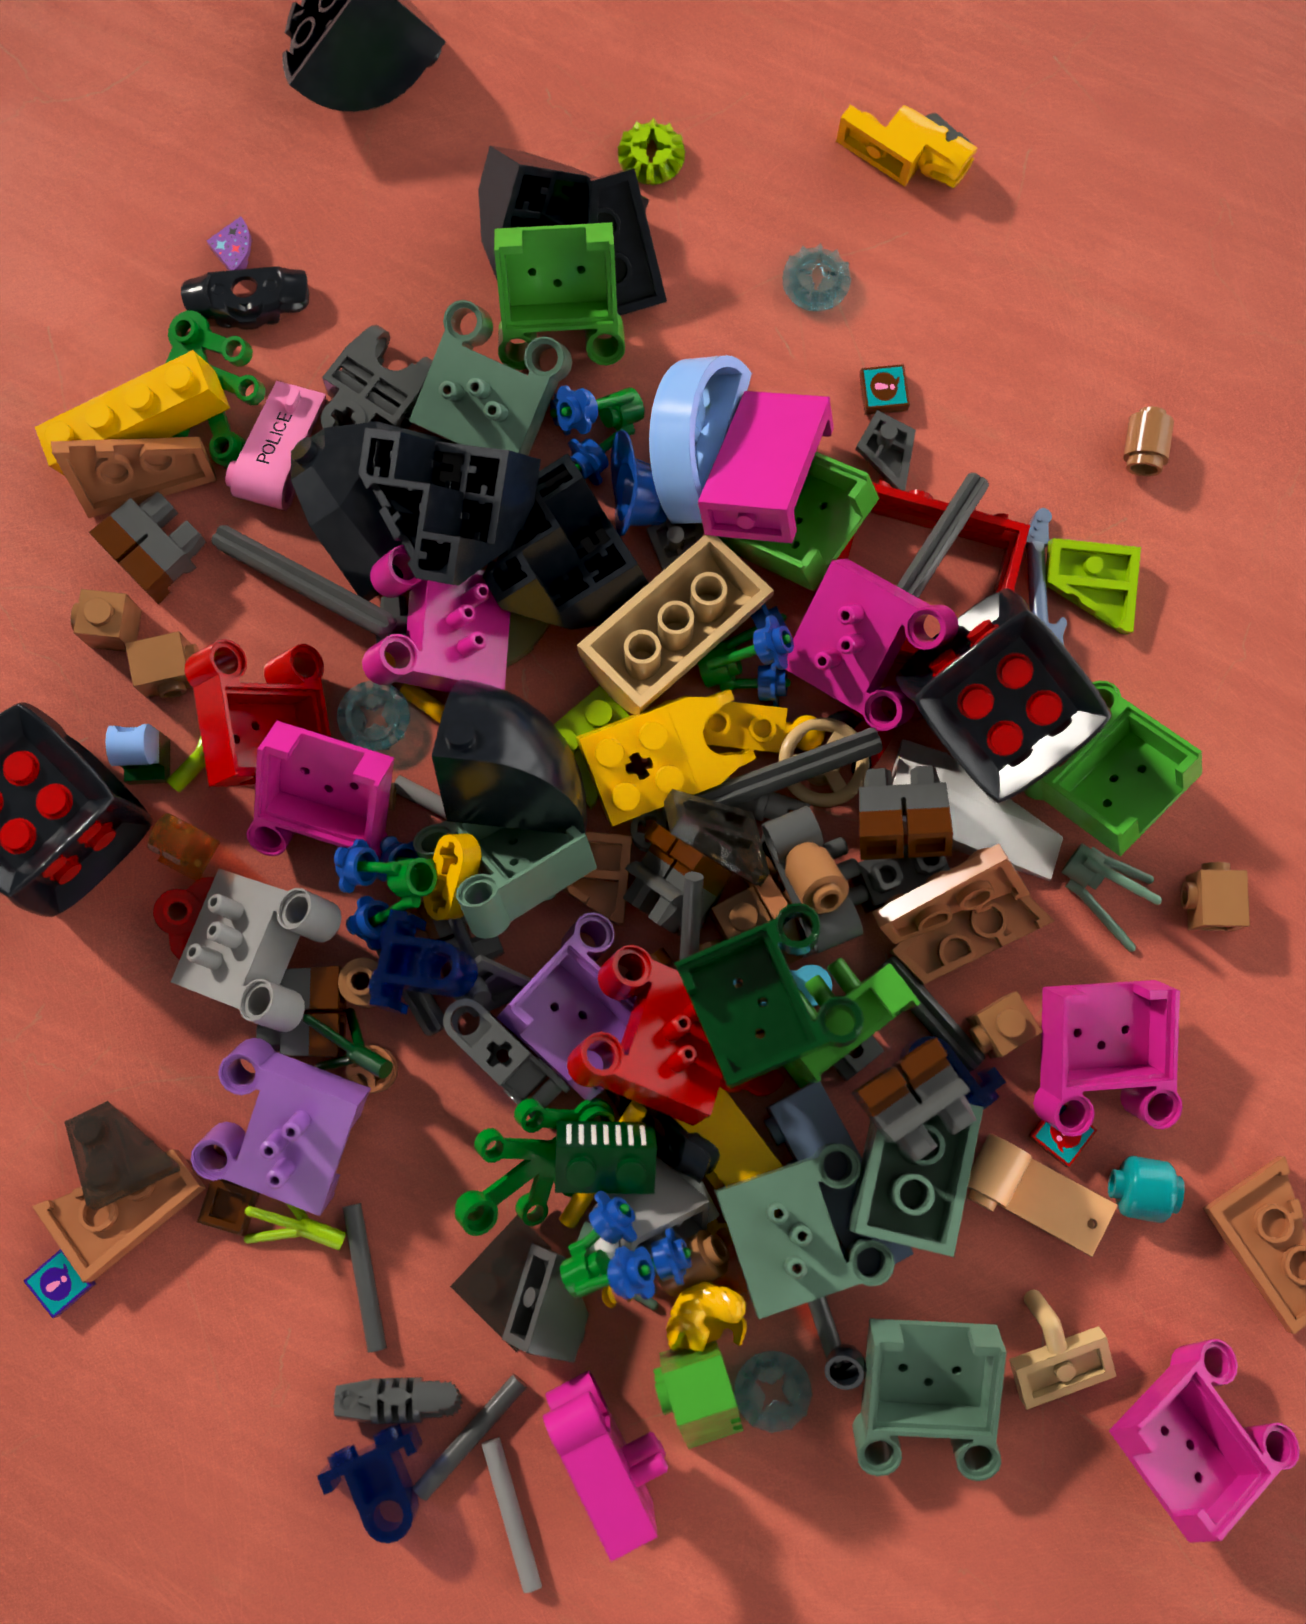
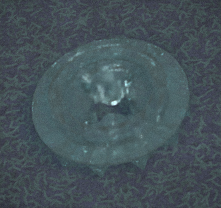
[782,243,852,311]
[337,681,411,751]
[734,1351,813,1433]

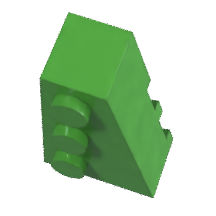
[653,1340,743,1449]

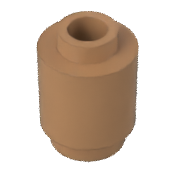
[1123,406,1174,476]
[785,842,849,914]
[338,958,392,1008]
[656,1230,729,1297]

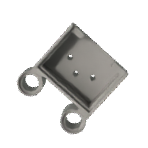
[171,869,341,1033]

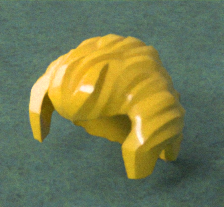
[666,1282,747,1351]

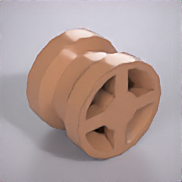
[346,1045,398,1093]

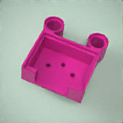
[362,545,510,693]
[786,559,959,731]
[246,721,395,862]
[1033,980,1183,1137]
[1109,1339,1300,1543]
[543,1370,669,1562]

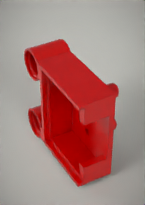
[185,639,331,787]
[567,945,723,1126]

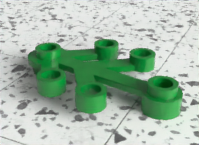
[166,311,266,469]
[455,1098,615,1236]

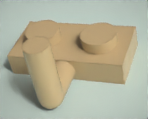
[1009,1290,1117,1410]

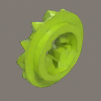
[618,117,685,185]

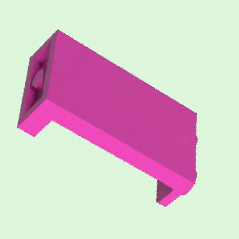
[698,391,834,544]

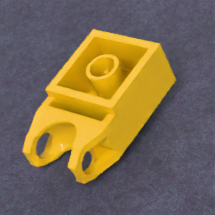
[576,690,756,827]

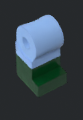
[105,724,170,785]

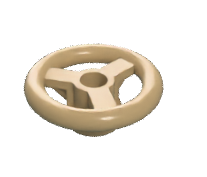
[779,718,869,807]

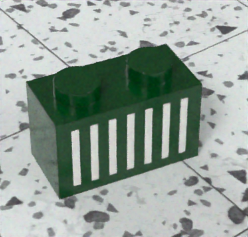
[555,1121,657,1194]

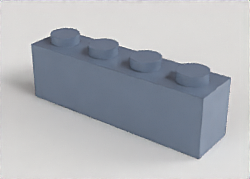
[764,1081,914,1275]

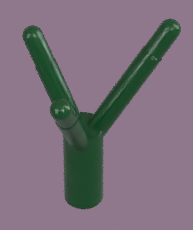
[303,1008,393,1079]

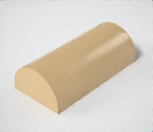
[577,535,774,715]

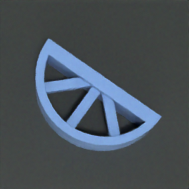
[649,355,752,524]

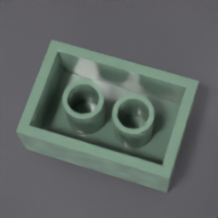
[847,1104,984,1257]

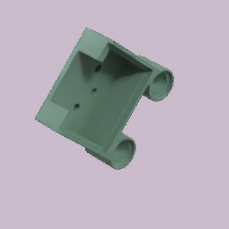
[409,300,572,456]
[413,820,597,939]
[714,1143,895,1319]
[852,1318,1007,1481]

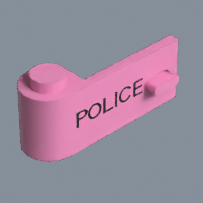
[225,381,327,511]

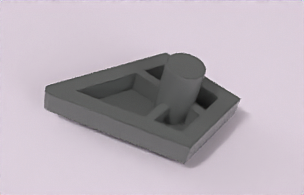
[856,410,916,491]
[647,517,703,571]
[443,955,532,1018]

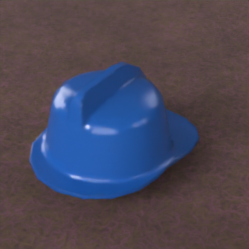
[611,429,667,537]

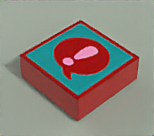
[1028,1104,1097,1167]

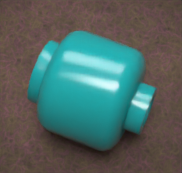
[1108,1156,1184,1223]

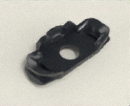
[181,266,309,330]
[606,1089,720,1183]

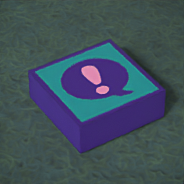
[24,1249,96,1318]

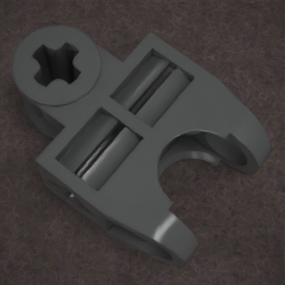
[321,325,433,429]
[443,999,571,1118]

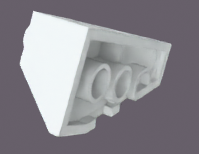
[891,739,1063,881]

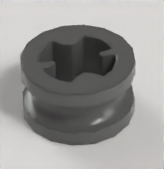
[630,810,671,852]

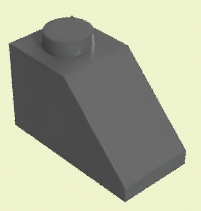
[502,1243,589,1363]

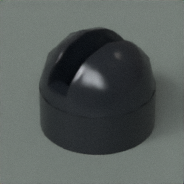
[825,1344,865,1390]

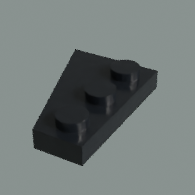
[588,167,667,316]

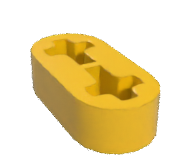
[423,833,482,921]

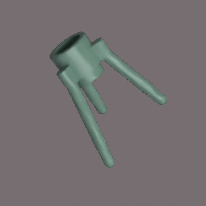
[1061,843,1162,952]

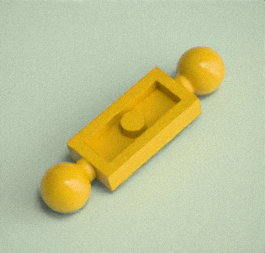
[661,699,825,753]

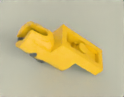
[836,105,977,189]

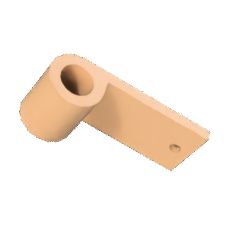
[967,1134,1118,1257]

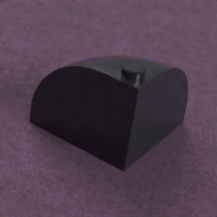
[282,0,446,112]
[431,679,587,834]

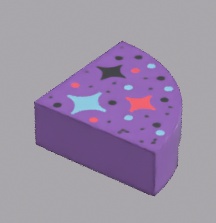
[207,216,252,271]

